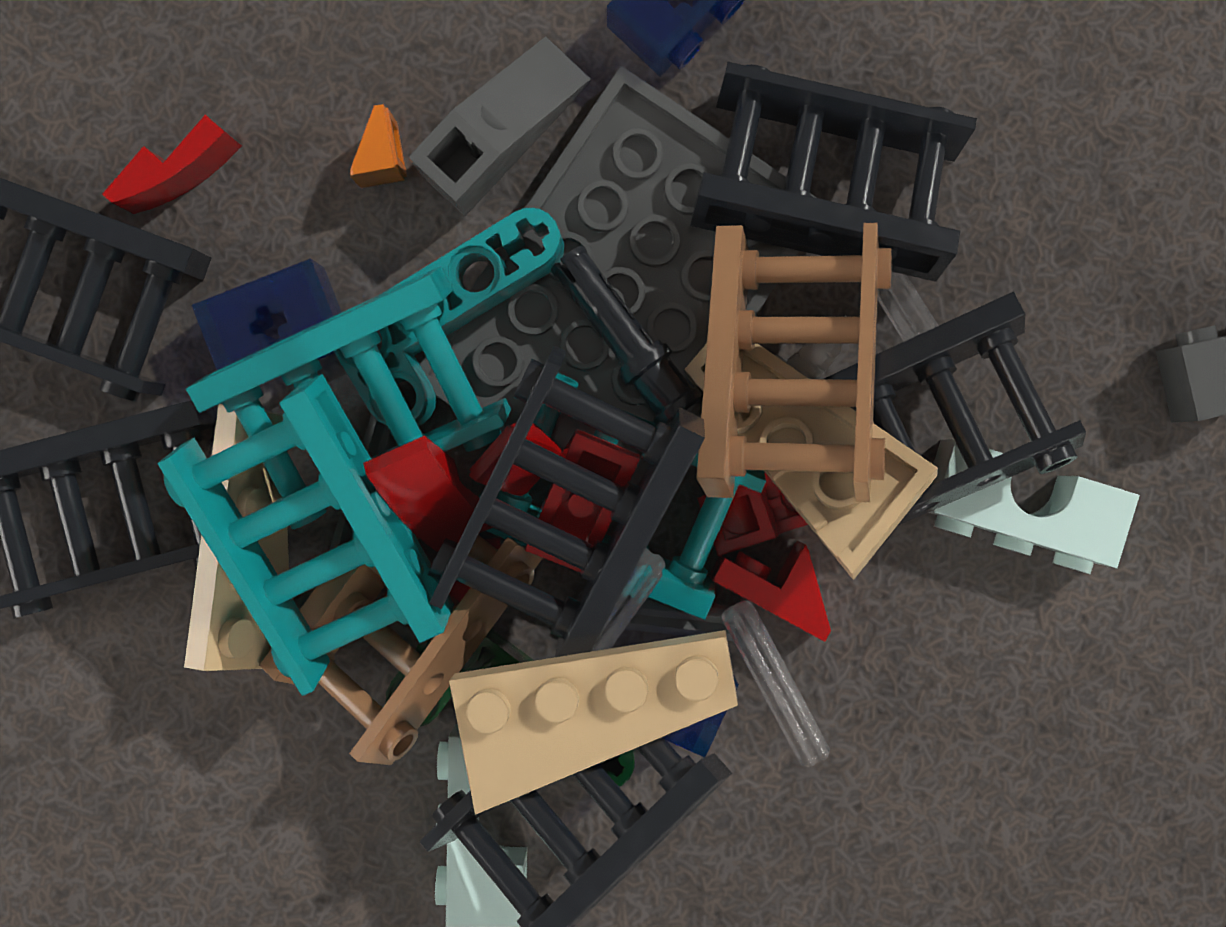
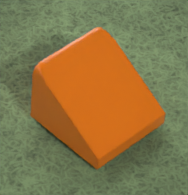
[350,104,407,188]

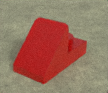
[525,429,640,572]
[708,540,831,642]

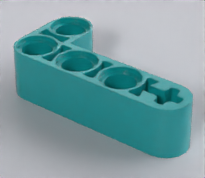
[335,208,564,426]

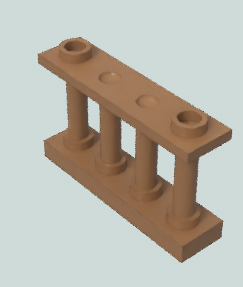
[697,223,892,502]
[259,534,542,765]

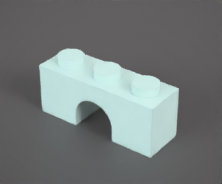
[928,439,1140,574]
[435,724,527,927]

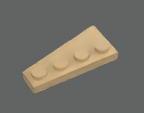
[685,343,938,580]
[184,404,289,671]
[449,630,738,815]

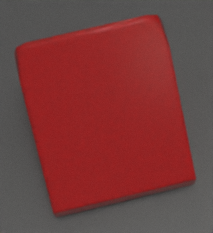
[469,423,562,496]

